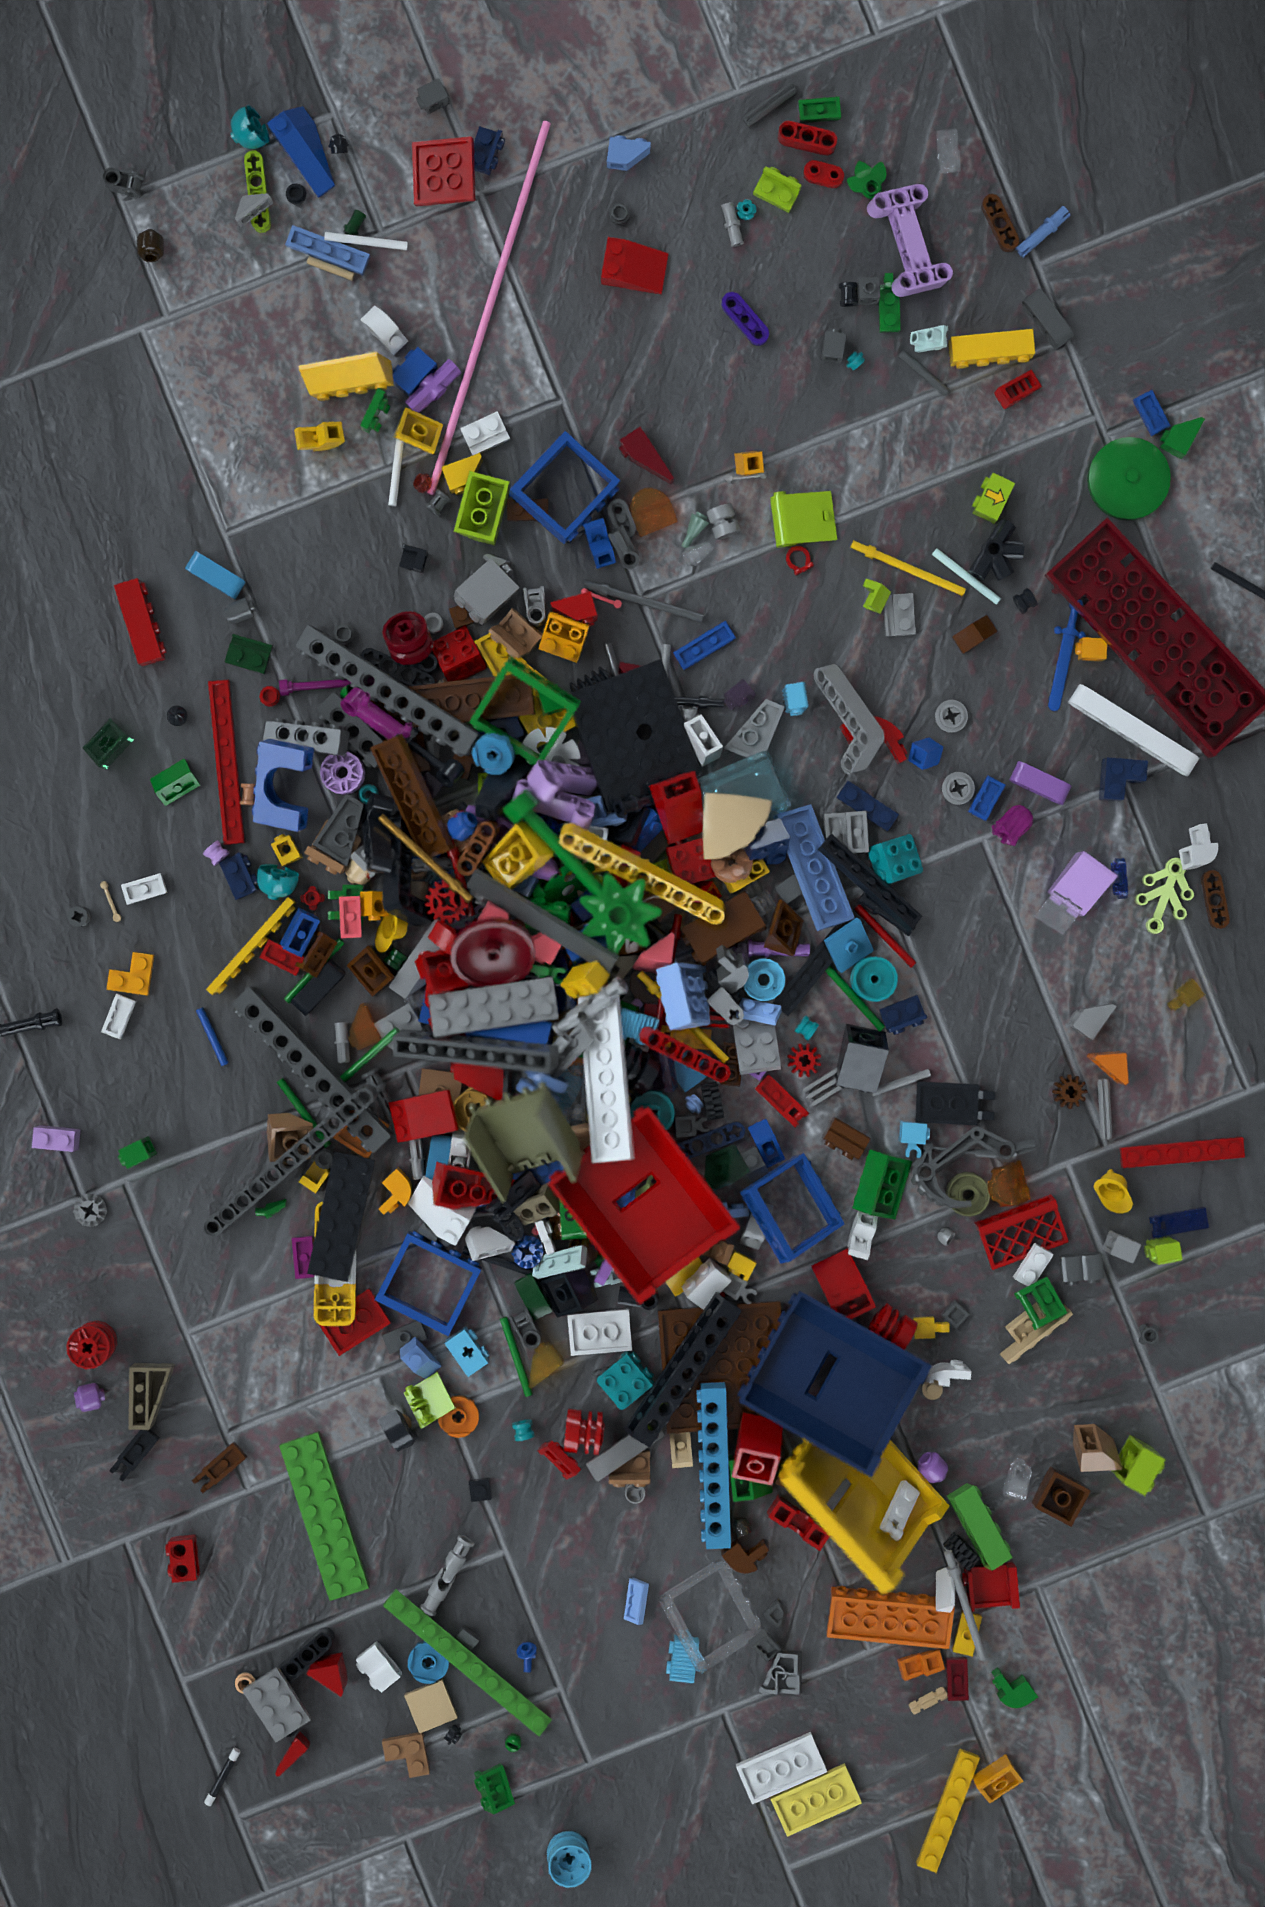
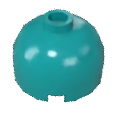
[230,105,270,149]
[257,864,299,900]

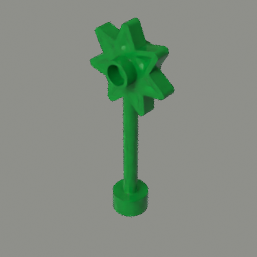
[502,788,662,955]

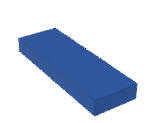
[673,620,736,671]

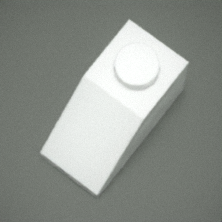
[684,714,723,766]
[465,1226,515,1261]

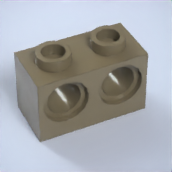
[514,1183,560,1226]

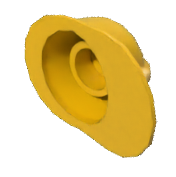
[375,914,409,953]
[1094,1169,1133,1214]

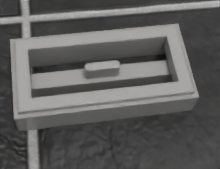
[802,1067,842,1106]

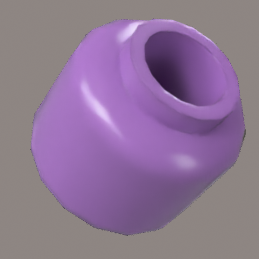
[74,1383,105,1412]
[917,1452,948,1483]

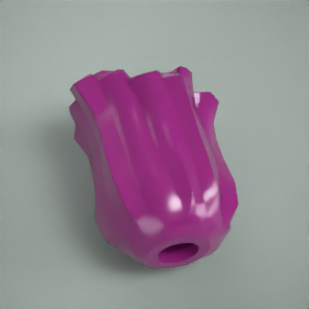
[991,805,1034,846]

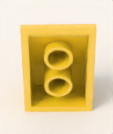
[482,822,555,890]

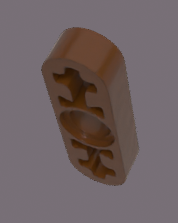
[981,194,1019,252]
[1201,870,1230,929]

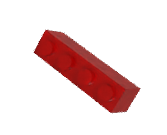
[114,578,167,666]

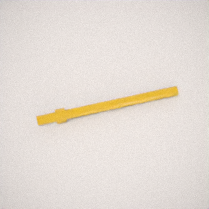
[850,540,966,596]
[637,970,729,1063]

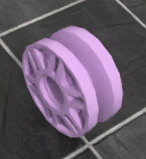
[320,752,366,795]

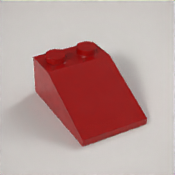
[601,237,669,295]
[388,1089,459,1142]

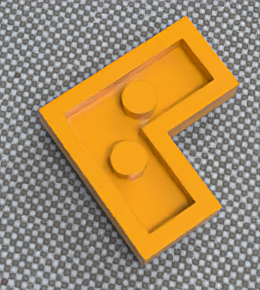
[106,952,154,995]

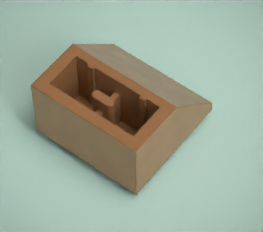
[1073,1424,1122,1472]

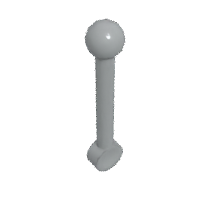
[725,471,768,483]

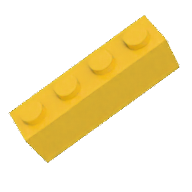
[948,329,1035,369]

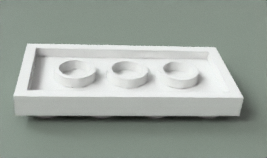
[736,1732,827,1804]

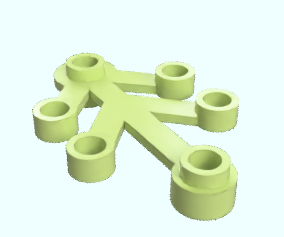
[1135,858,1194,934]

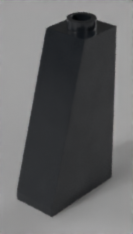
[474,754,534,821]

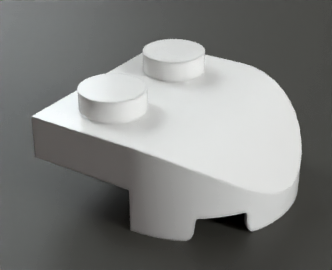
[926,1360,971,1386]

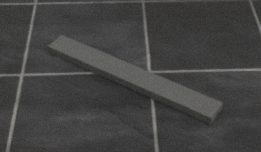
[467,869,619,973]

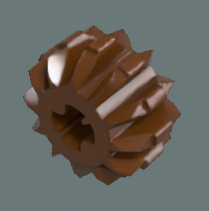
[1052,1074,1088,1109]

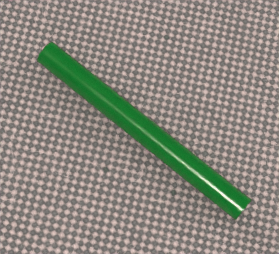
[284,938,345,1004]
[825,965,885,1032]
[340,1027,400,1083]
[276,1078,331,1148]
[500,1316,533,1397]

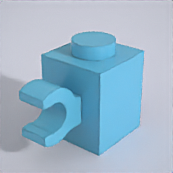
[899,1121,930,1158]

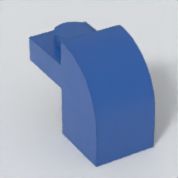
[583,518,616,569]

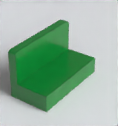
[150,759,200,806]

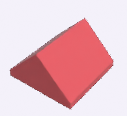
[633,933,675,974]

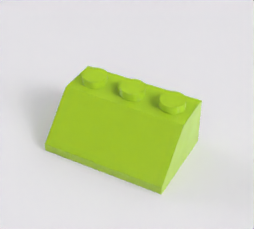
[454,471,511,546]

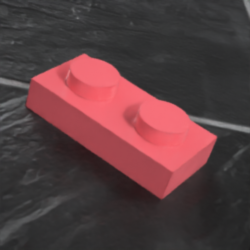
[339,896,362,938]

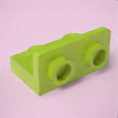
[753,166,802,213]

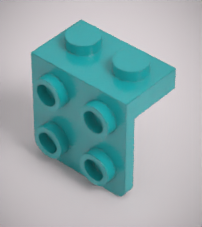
[868,834,923,884]
[597,1351,654,1410]

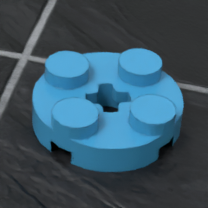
[472,733,515,775]
[408,1641,449,1684]

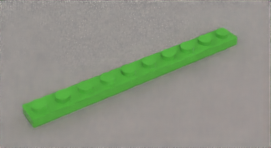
[382,1589,552,1737]

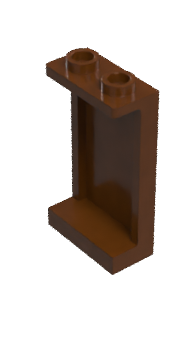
[681,891,767,966]

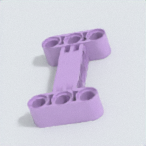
[867,184,953,297]

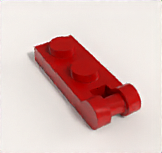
[754,1074,810,1128]

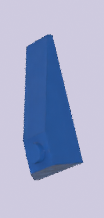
[267,106,335,198]

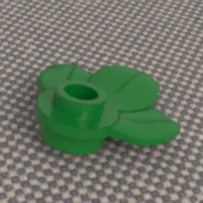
[847,161,887,199]

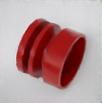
[868,1303,918,1350]
[66,1320,117,1369]
[564,1408,605,1456]

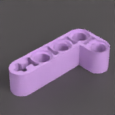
[527,760,598,802]
[512,780,595,830]

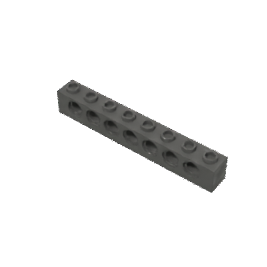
[393,1029,558,1073]

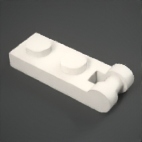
[880,1480,920,1541]

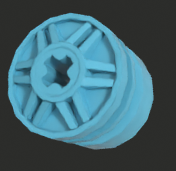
[547,1831,591,1888]

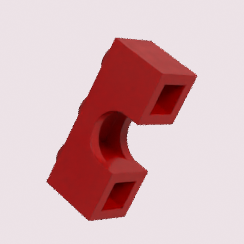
[767,1495,830,1551]

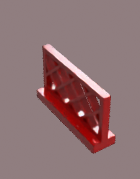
[974,1194,1069,1270]

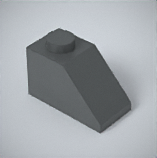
[736,1145,773,1188]

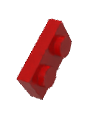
[260,939,305,976]

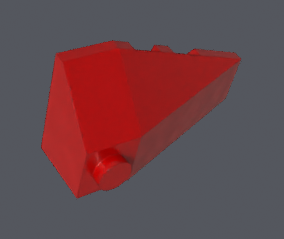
[432,1162,516,1209]

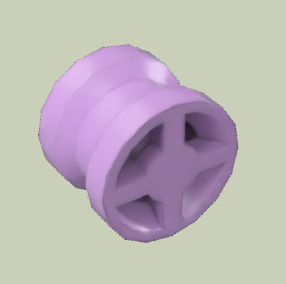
[203,840,229,866]

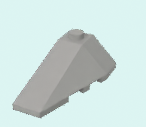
[388,919,458,999]

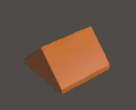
[1086,1051,1129,1085]

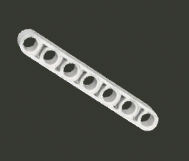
[1068,684,1199,776]

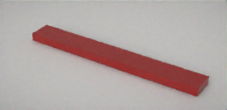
[208,679,245,845]

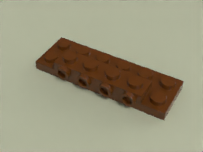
[370,734,455,857]

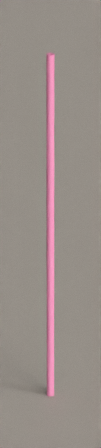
[427,121,551,496]

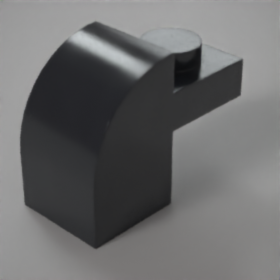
[378,1409,419,1452]

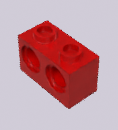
[165,1534,200,1583]

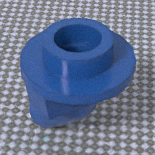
[516,1642,537,1672]

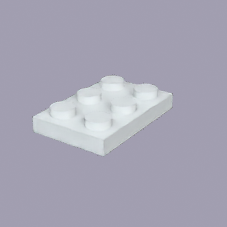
[567,1308,632,1356]

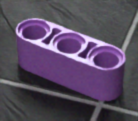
[1009,761,1072,805]

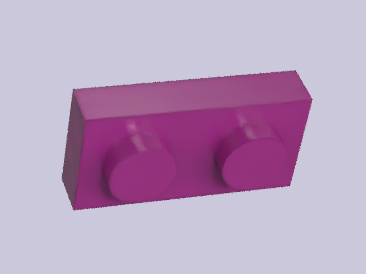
[292,1235,315,1279]

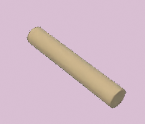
[307,256,355,281]

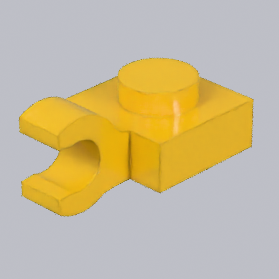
[913,1316,950,1339]

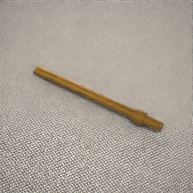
[378,814,474,903]

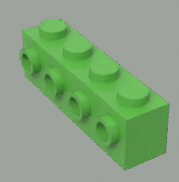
[947,1483,1012,1571]

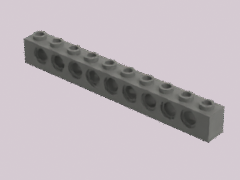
[296,625,483,757]
[232,986,394,1153]

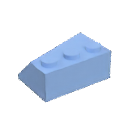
[656,963,710,1030]

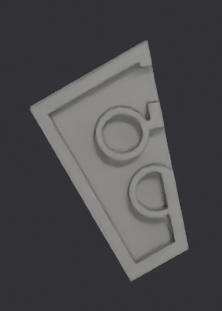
[723,699,785,764]

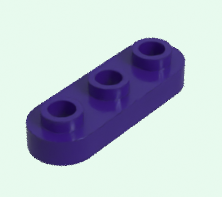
[721,292,769,346]

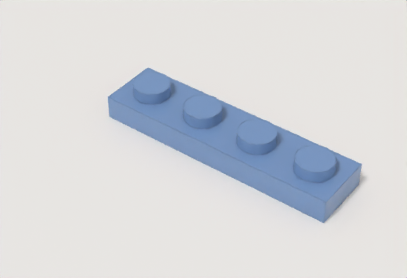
[285,225,370,275]

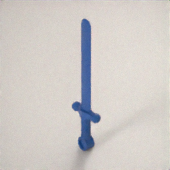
[1048,599,1086,711]

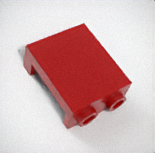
[962,1562,1020,1612]

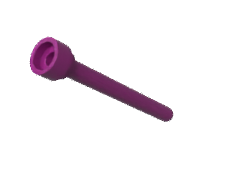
[279,677,374,696]

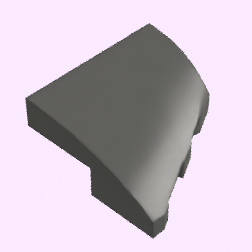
[759,1651,802,1695]

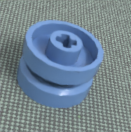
[516,1070,570,1104]

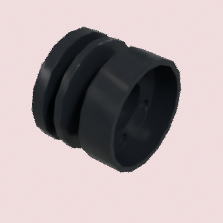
[624,1042,661,1097]

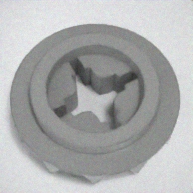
[935,700,968,733]
[942,772,975,805]
[73,1194,107,1227]

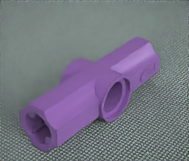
[405,359,461,413]

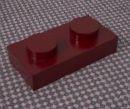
[946,1657,969,1701]

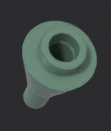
[681,511,709,549]

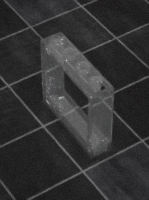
[657,1559,762,1673]

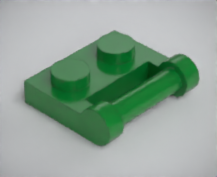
[1014,1277,1068,1331]

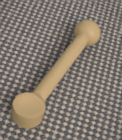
[100,881,122,922]

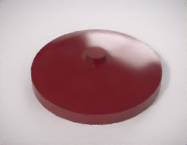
[451,918,535,988]

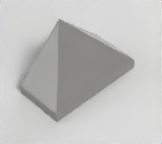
[235,193,273,228]

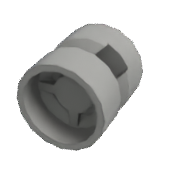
[707,503,741,540]

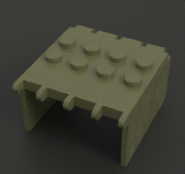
[464,1081,583,1202]

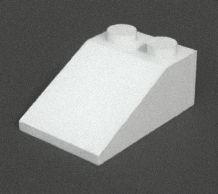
[408,1176,477,1246]

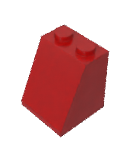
[450,1062,509,1101]
[731,1413,783,1485]

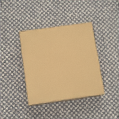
[404,1678,458,1734]

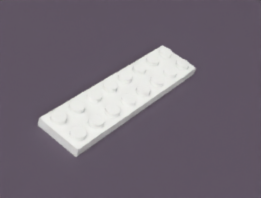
[578,995,634,1163]

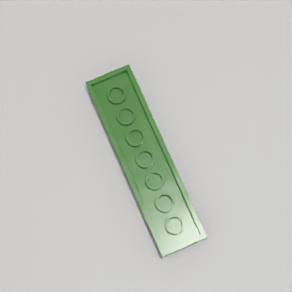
[279,1431,369,1601]

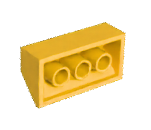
[299,352,394,401]

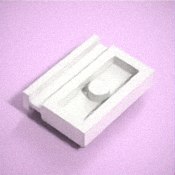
[460,411,510,455]

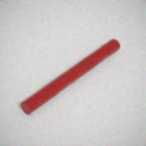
[854,904,917,968]

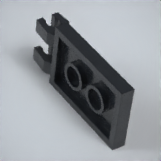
[915,1081,995,1126]

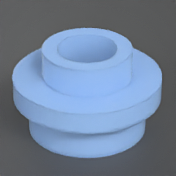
[685,1094,704,1114]

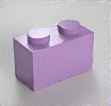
[32,1125,81,1152]

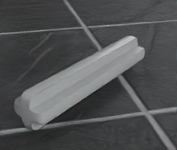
[1098,1079,1113,1139]

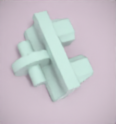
[910,325,948,353]

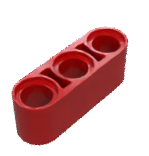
[778,121,837,156]

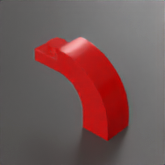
[839,716,907,765]

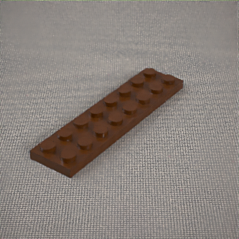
[371,674,536,733]

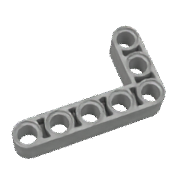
[814,664,884,774]

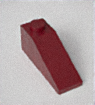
[618,427,674,484]

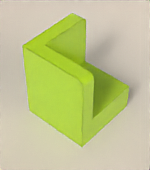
[862,579,891,614]

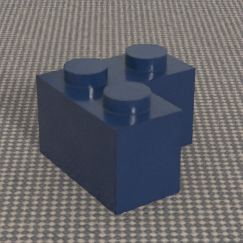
[1099,757,1148,802]
[744,818,790,866]

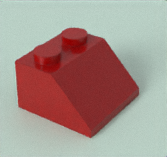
[551,591,598,627]

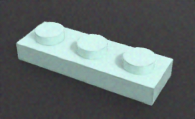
[532,1245,587,1279]

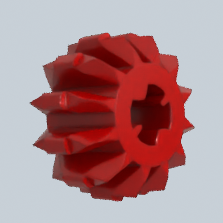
[787,1043,821,1077]

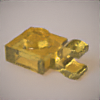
[1167,978,1205,1011]

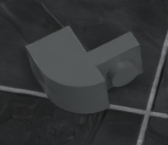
[716,944,749,994]

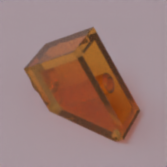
[348,1002,382,1050]

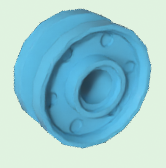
[743,958,785,1001]

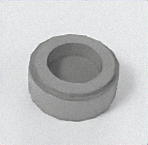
[424,613,443,634]

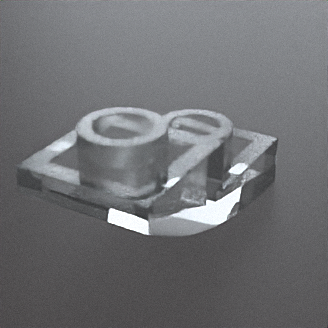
[936,129,961,173]

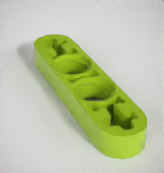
[244,150,271,233]

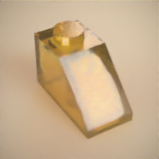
[529,1341,564,1389]

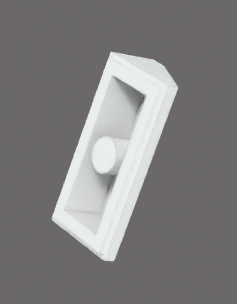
[936,1567,955,1613]

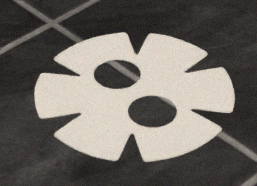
[523,727,580,766]

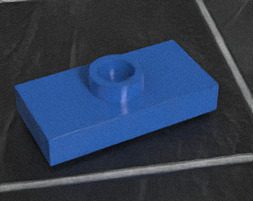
[1132,390,1171,437]
[968,775,1006,821]

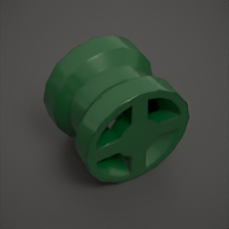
[383,947,409,971]

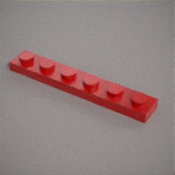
[1120,1137,1245,1168]

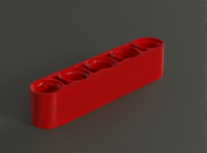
[639,1026,731,1082]

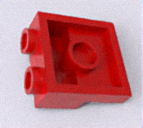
[415,949,470,995]

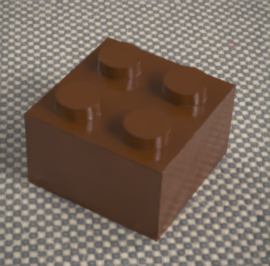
[1031,1466,1091,1527]

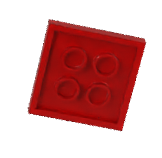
[412,136,476,207]

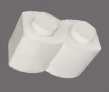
[356,1641,402,1693]

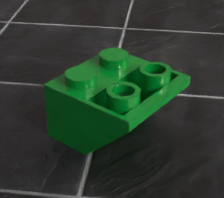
[728,1455,773,1502]

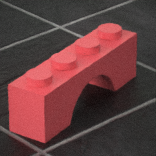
[477,900,562,965]

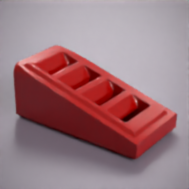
[994,369,1042,409]
[275,1731,310,1777]

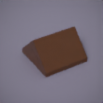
[763,899,804,956]
[346,945,396,997]

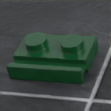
[225,634,273,675]

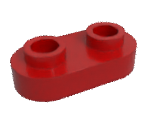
[803,160,844,189]

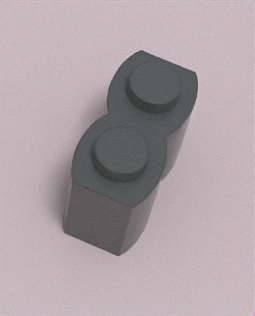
[1059,1252,1104,1285]

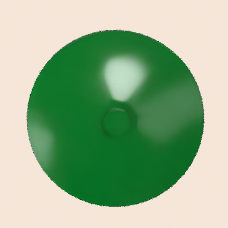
[1087,437,1171,520]

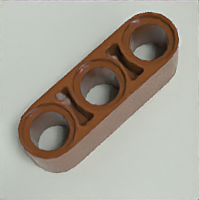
[457,820,500,876]

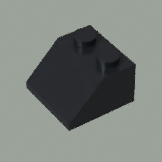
[539,1268,598,1318]

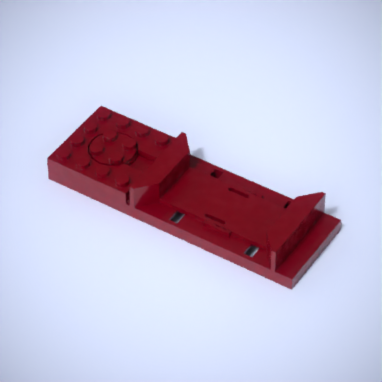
[1044,517,1265,758]

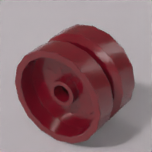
[382,611,434,665]

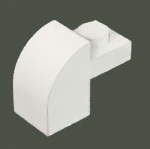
[360,306,408,355]
[1179,823,1218,870]
[847,1211,878,1260]

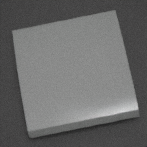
[823,811,869,853]

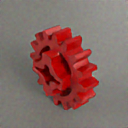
[425,880,470,924]

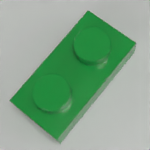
[798,96,841,123]

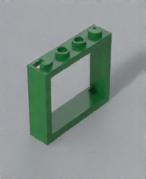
[469,656,581,766]

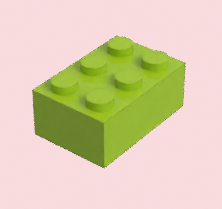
[1112,1435,1165,1496]

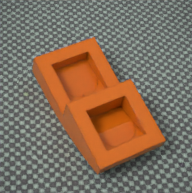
[897,1649,945,1681]

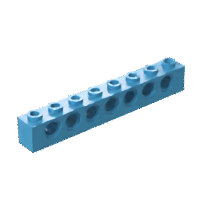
[697,1382,731,1549]

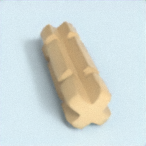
[909,1687,948,1715]

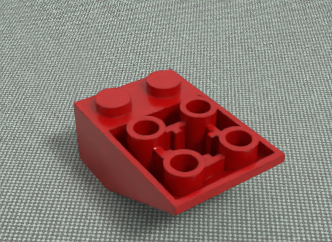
[649,771,704,844]
[811,1248,876,1320]

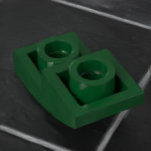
[514,1273,553,1320]

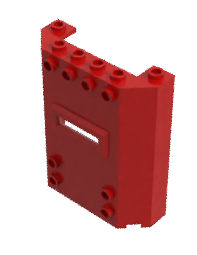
[548,1106,740,1304]

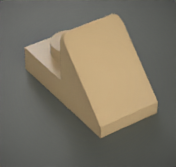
[670,1432,693,1468]

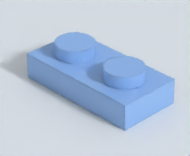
[736,997,782,1025]

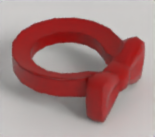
[786,546,814,576]

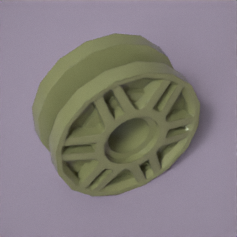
[945,1172,991,1217]

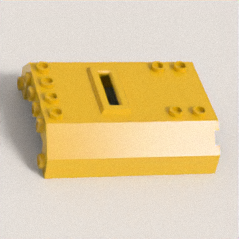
[779,1438,950,1594]

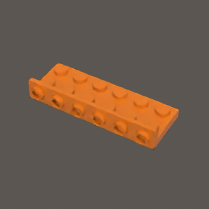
[826,1586,955,1649]

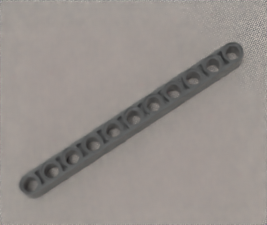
[203,1085,377,1237]

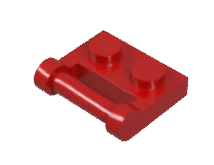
[537,1441,581,1480]

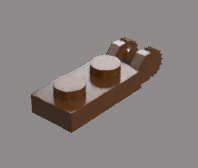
[191,1442,247,1493]

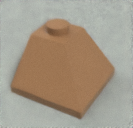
[267,1113,313,1162]

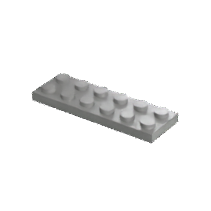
[428,977,559,1037]

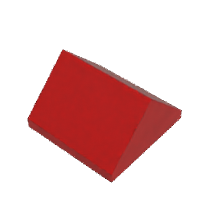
[307,1652,348,1697]

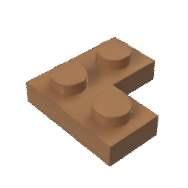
[382,1732,430,1778]

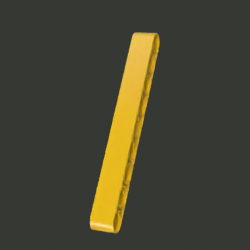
[559,823,725,924]

